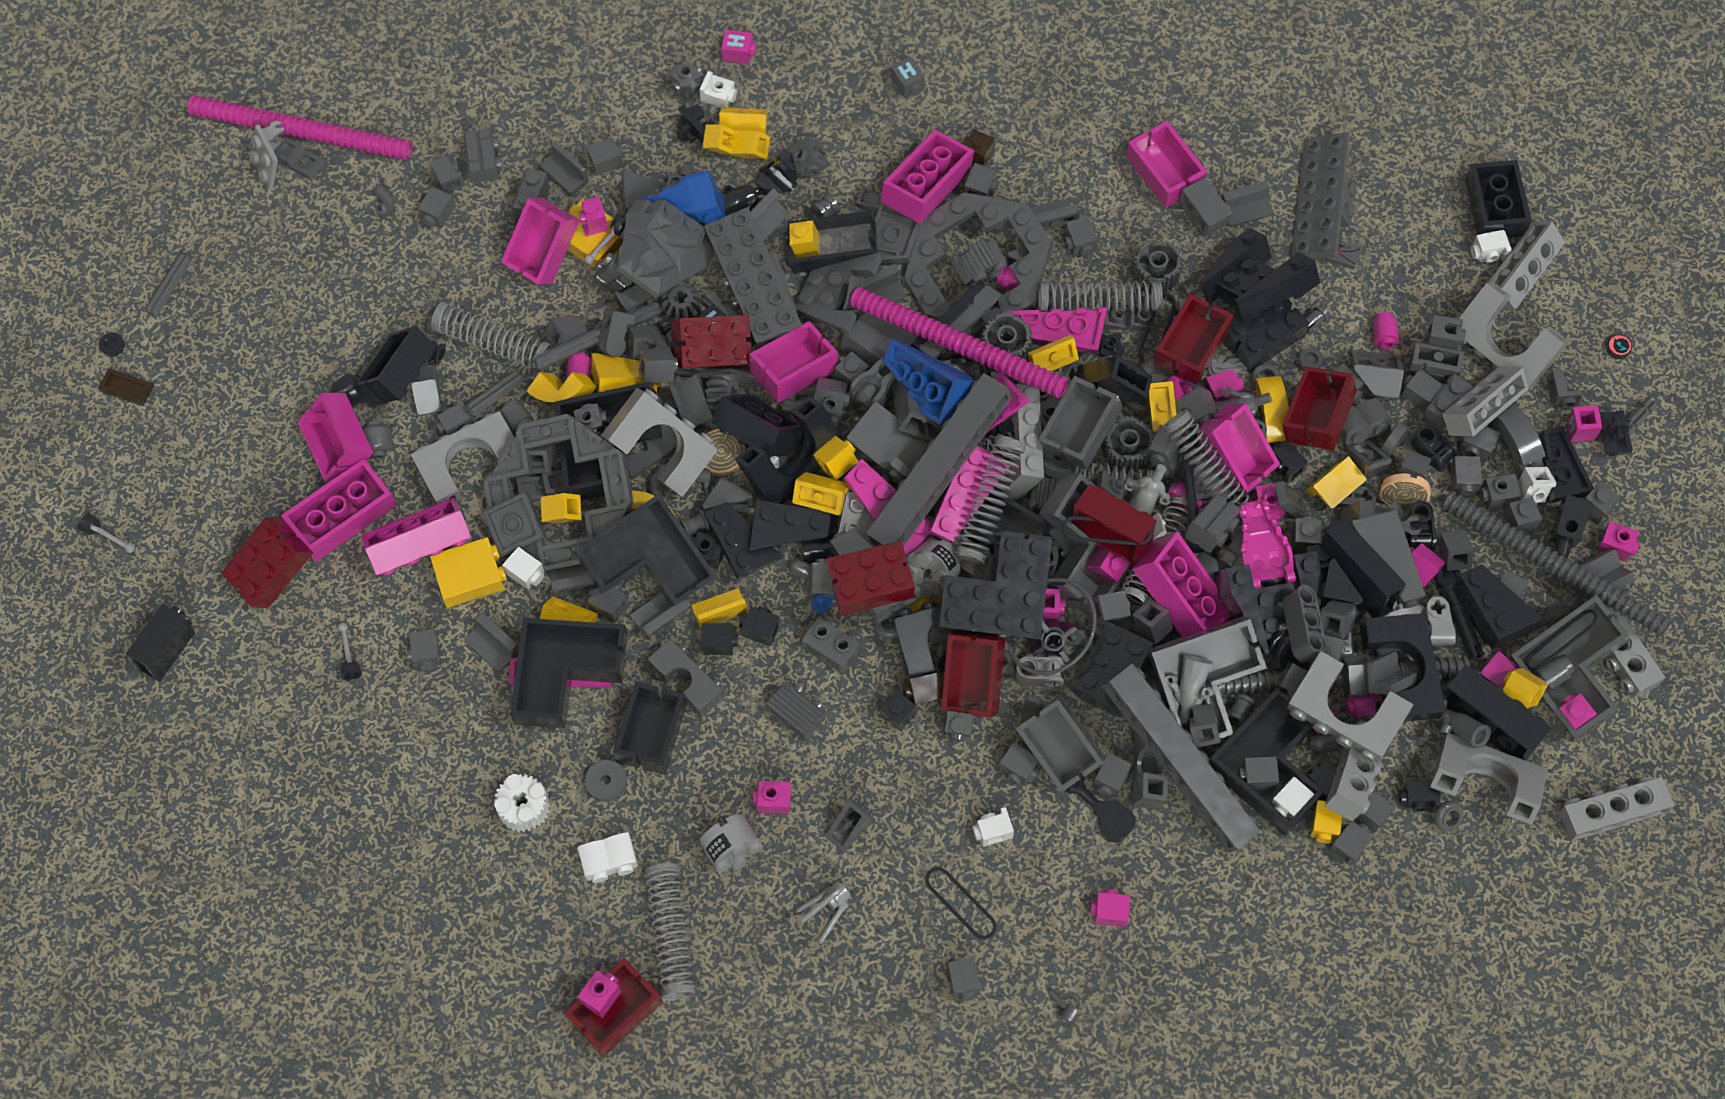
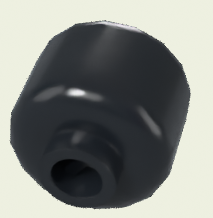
[331,373,365,408]

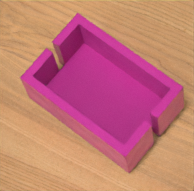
[1126,121,1208,208]
[501,197,580,285]
[749,321,838,403]
[298,393,373,482]
[1196,403,1280,493]

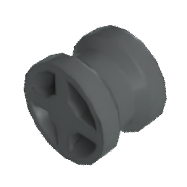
[811,194,840,218]

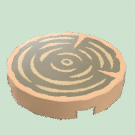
[704,429,745,476]
[1380,473,1431,509]

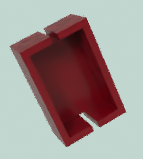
[1153,293,1234,385]
[671,315,751,368]
[1282,366,1357,451]
[1072,484,1156,566]
[221,517,313,608]
[827,540,915,616]
[941,631,1006,718]
[564,957,663,1058]

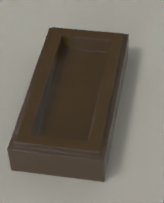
[98,369,154,406]

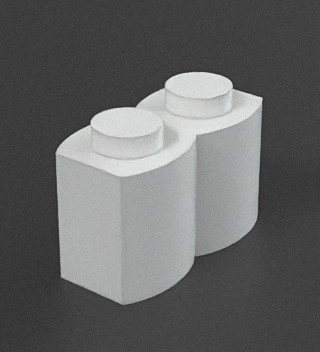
[578,832,638,883]

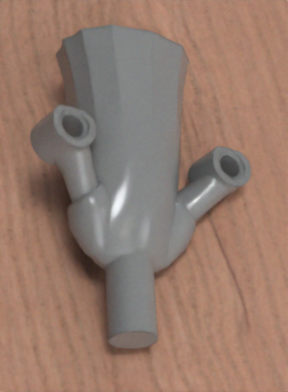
[1124,464,1170,515]
[1166,654,1215,724]

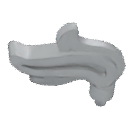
[1208,357,1247,376]

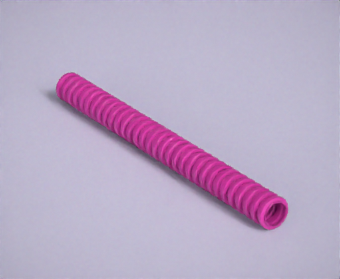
[187,95,412,161]
[850,287,1068,398]

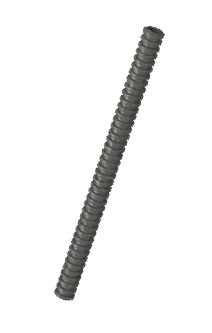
[1145,655,1470,700]

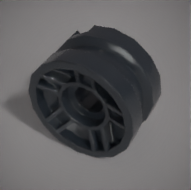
[1268,629,1303,669]

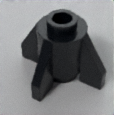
[755,148,798,194]
[1030,618,1077,663]

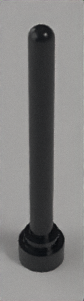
[1180,439,1205,553]

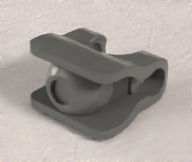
[850,359,896,412]

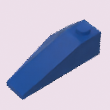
[627,170,725,226]
[883,338,975,425]

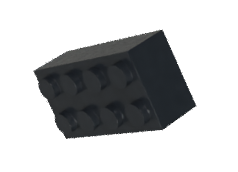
[1443,664,1551,761]

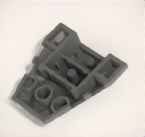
[616,200,714,298]

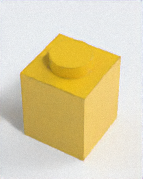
[790,221,820,258]
[813,436,858,480]
[541,493,581,524]
[1503,668,1548,708]
[1310,800,1342,844]

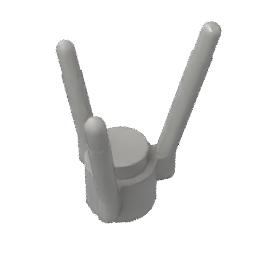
[796,882,851,943]

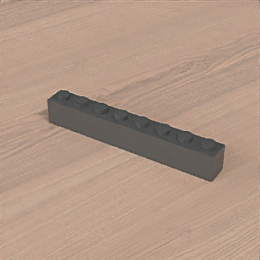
[866,373,1012,547]
[1101,663,1260,853]

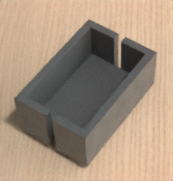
[1038,376,1123,470]
[1016,694,1105,792]

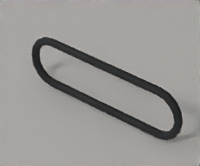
[1138,293,1176,362]
[1062,516,1152,546]
[1525,609,1598,671]
[925,867,997,940]

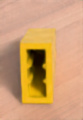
[591,353,661,392]

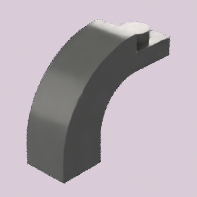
[1488,403,1546,480]

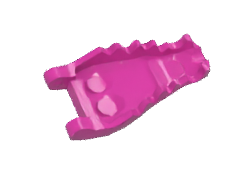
[1240,500,1296,589]

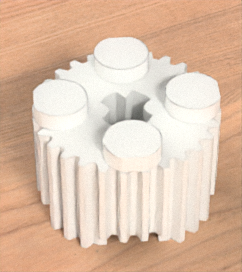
[494,774,550,832]

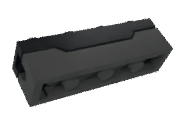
[912,280,1004,361]

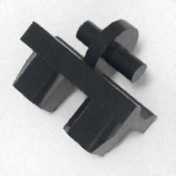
[676,104,717,145]
[1599,410,1633,456]

